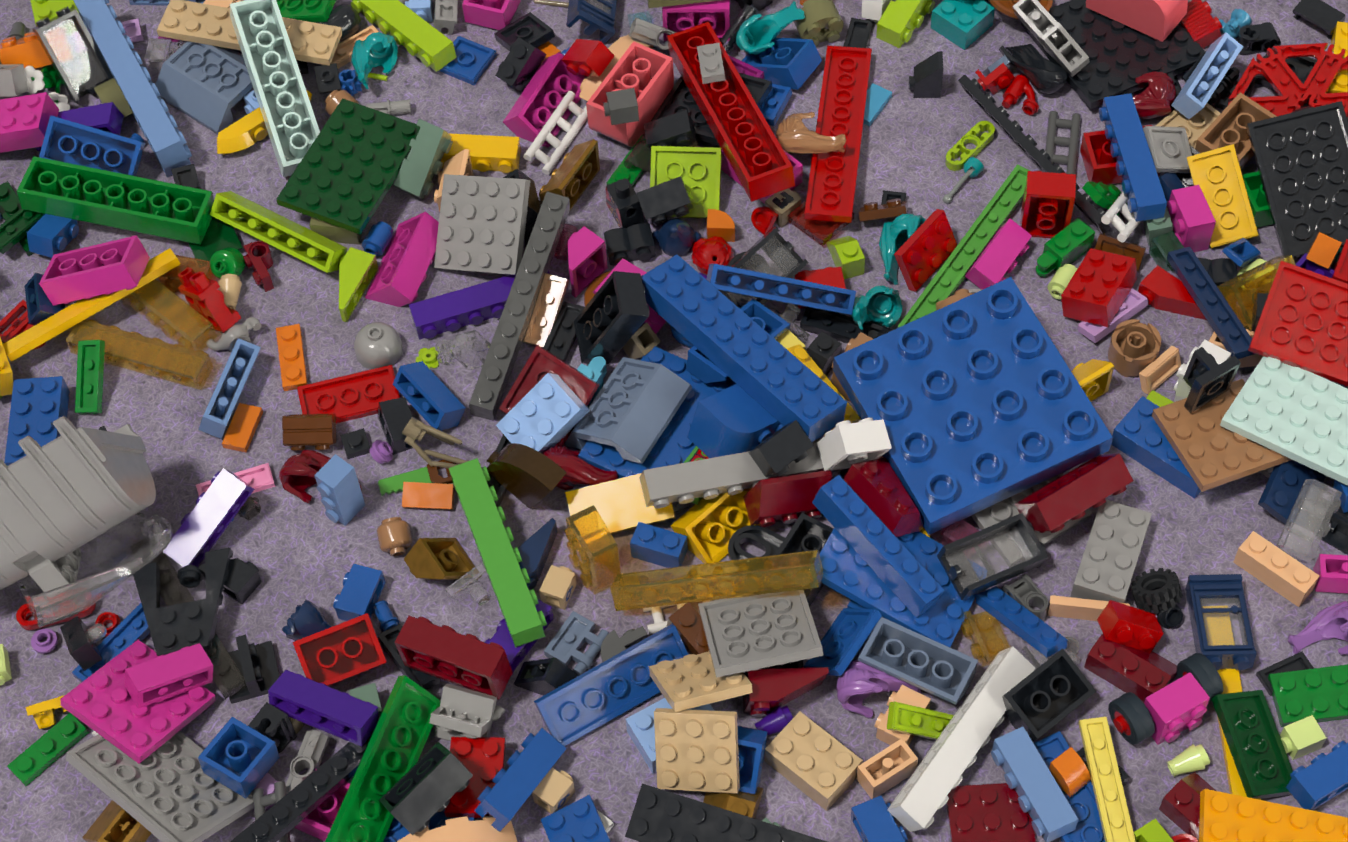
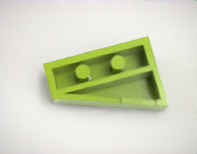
[876,0,935,48]

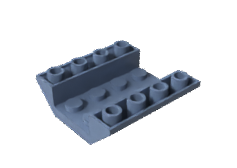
[155,41,253,134]
[565,357,692,464]

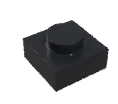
[340,428,370,459]

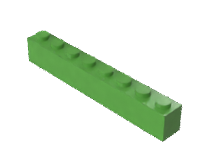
[449,458,547,647]

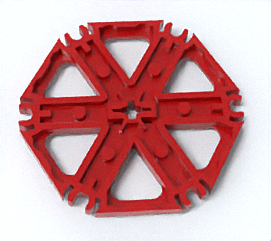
[1228,43,1348,117]

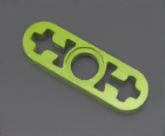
[945,121,995,171]

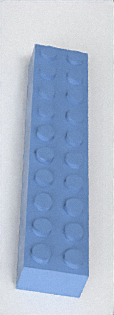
[73,0,192,178]

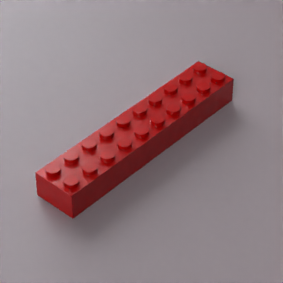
[667,21,795,202]

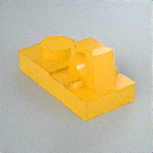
[25,695,67,729]

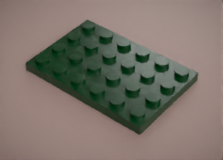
[276,98,420,235]

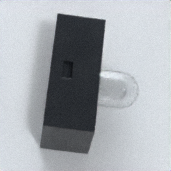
[60,616,107,671]

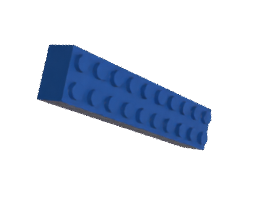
[641,255,847,442]

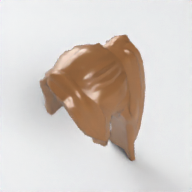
[776,112,846,154]

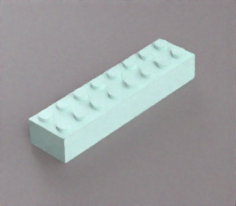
[230,0,320,178]

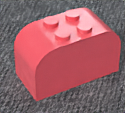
[1086,0,1188,42]
[586,41,674,147]

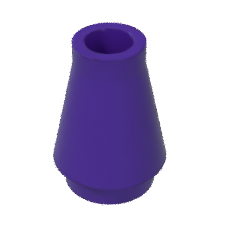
[754,705,793,736]

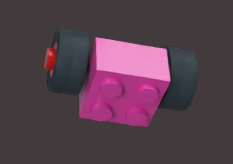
[1108,653,1223,745]

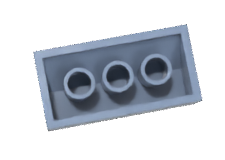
[858,617,978,705]

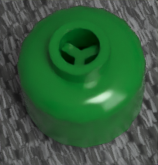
[210,247,245,279]

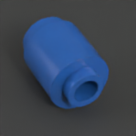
[362,221,393,256]

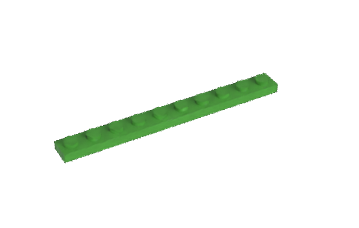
[898,164,1030,328]

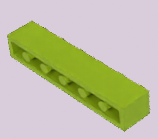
[351,0,457,72]
[210,191,348,273]

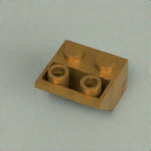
[82,800,152,842]

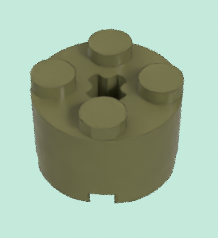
[793,0,844,47]

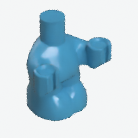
[1219,9,1252,39]

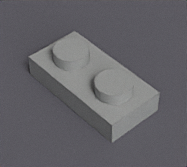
[697,43,726,84]

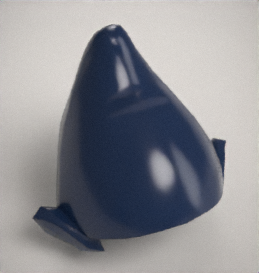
[652,218,702,257]
[282,599,333,641]

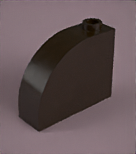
[486,443,567,509]

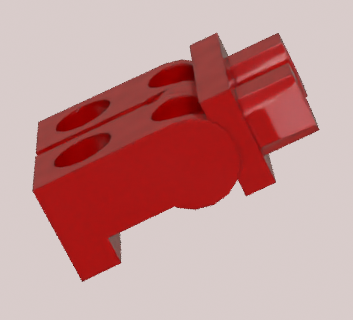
[177,267,242,333]

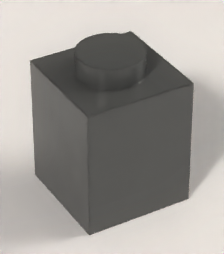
[603,88,639,125]

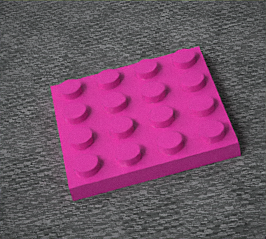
[60,640,216,764]

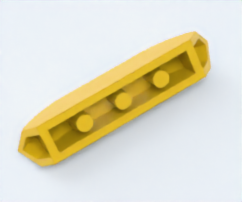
[217,90,312,154]

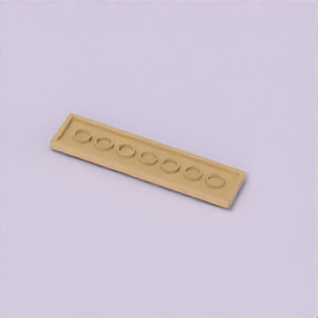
[157,0,342,66]

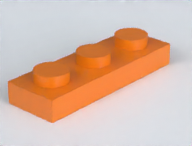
[276,324,308,391]

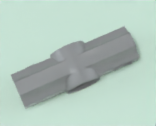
[629,17,677,51]
[286,730,330,794]

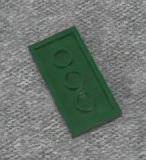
[1212,690,1293,799]

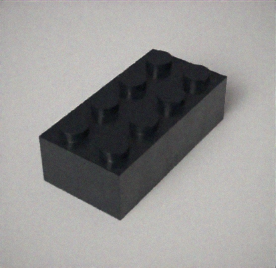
[574,271,650,365]

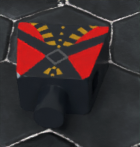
[606,178,644,228]

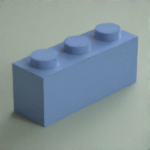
[314,454,365,526]

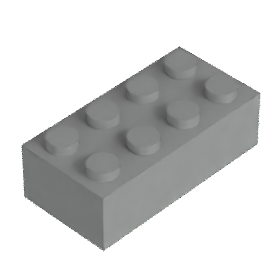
[1071,499,1152,603]

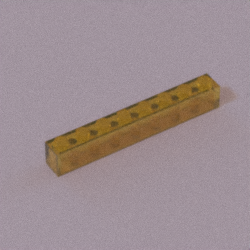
[610,550,824,611]

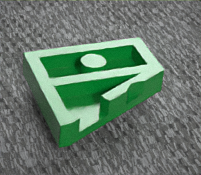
[1082,181,1128,215]

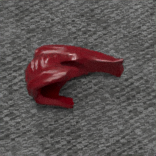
[1133,72,1176,119]
[543,445,618,490]
[279,450,362,503]

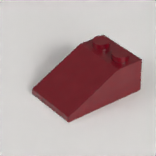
[743,667,829,717]

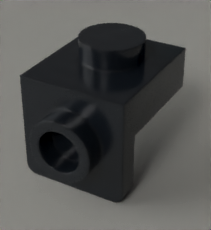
[171,164,201,189]

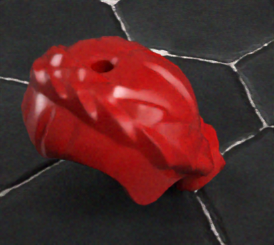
[691,236,734,275]

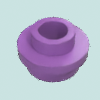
[370,440,393,464]
[31,628,58,654]

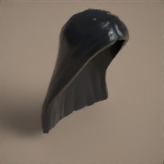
[314,4,362,42]
[999,44,1068,94]

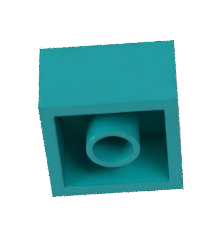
[930,0,995,50]

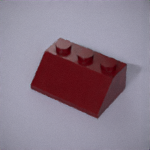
[743,470,832,527]
[1084,634,1177,703]
[1159,772,1216,841]

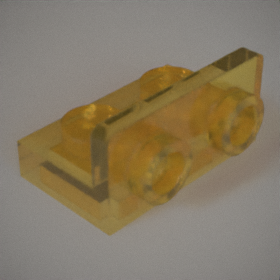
[961,610,1010,667]

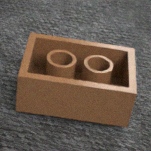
[1195,92,1277,169]

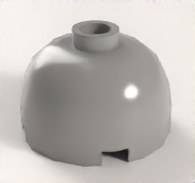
[354,322,402,370]

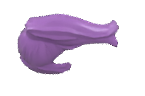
[1288,601,1348,655]
[836,660,922,718]

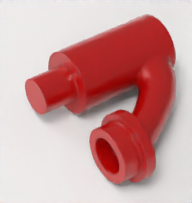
[1002,75,1039,115]

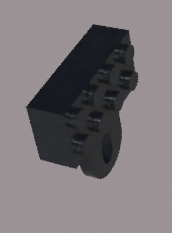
[728,513,834,607]

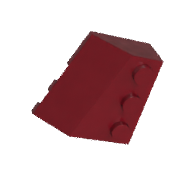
[844,457,924,537]

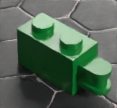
[1035,218,1095,277]

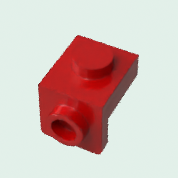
[975,63,1015,95]

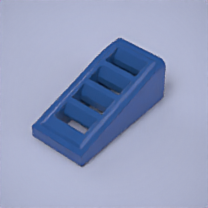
[1222,238,1261,267]

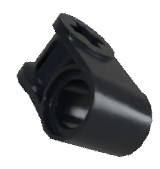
[1236,22,1281,55]

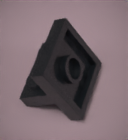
[1183,347,1241,413]
[220,635,280,704]

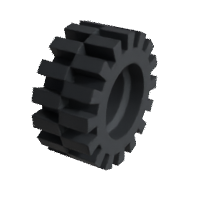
[1131,568,1183,614]

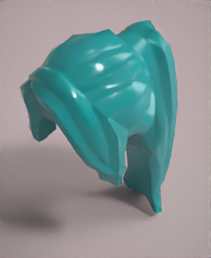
[736,1,805,55]
[351,32,398,89]
[879,214,926,285]
[851,286,902,330]

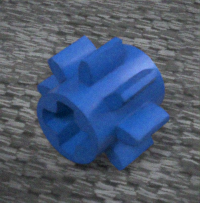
[339,69,363,97]

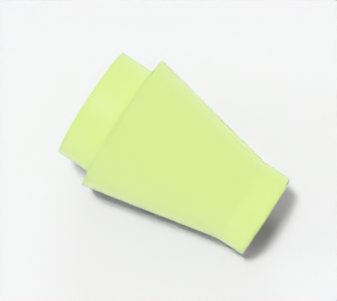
[1166,744,1210,777]

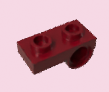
[243,241,274,292]

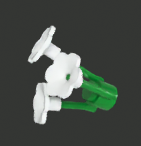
[24,65,70,112]

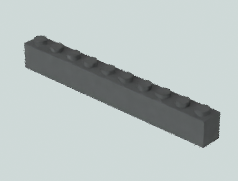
[469,192,570,421]

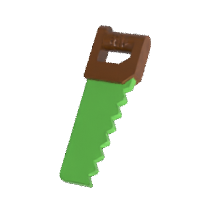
[378,460,457,496]

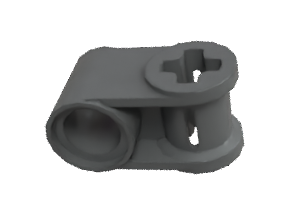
[1001,573,1048,621]

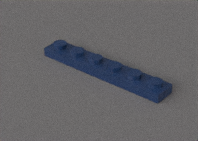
[1167,247,1256,359]

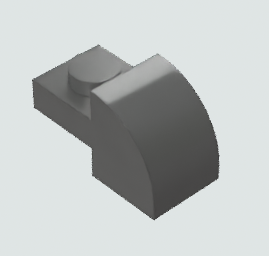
[601,626,648,663]

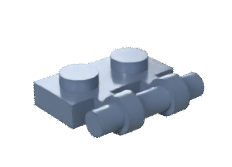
[544,611,609,676]

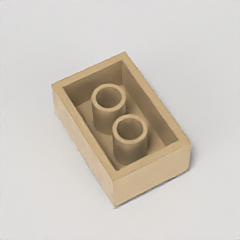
[765,711,863,811]

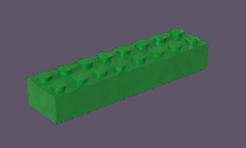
[17,156,214,245]

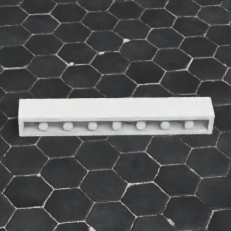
[887,646,1035,832]

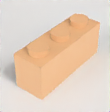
[1233,531,1319,607]

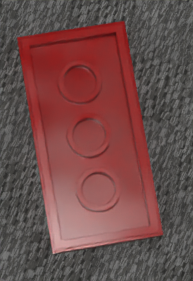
[297,365,400,424]

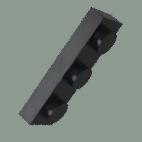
[377,624,440,690]

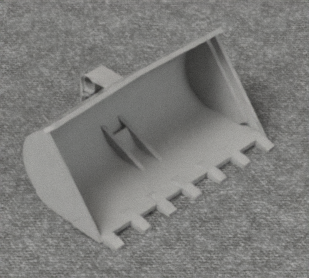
[0,416,156,597]

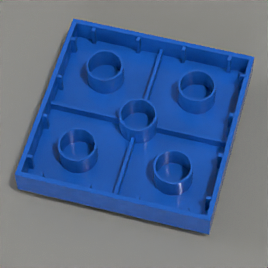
[833,277,1113,535]

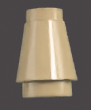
[218,274,242,310]

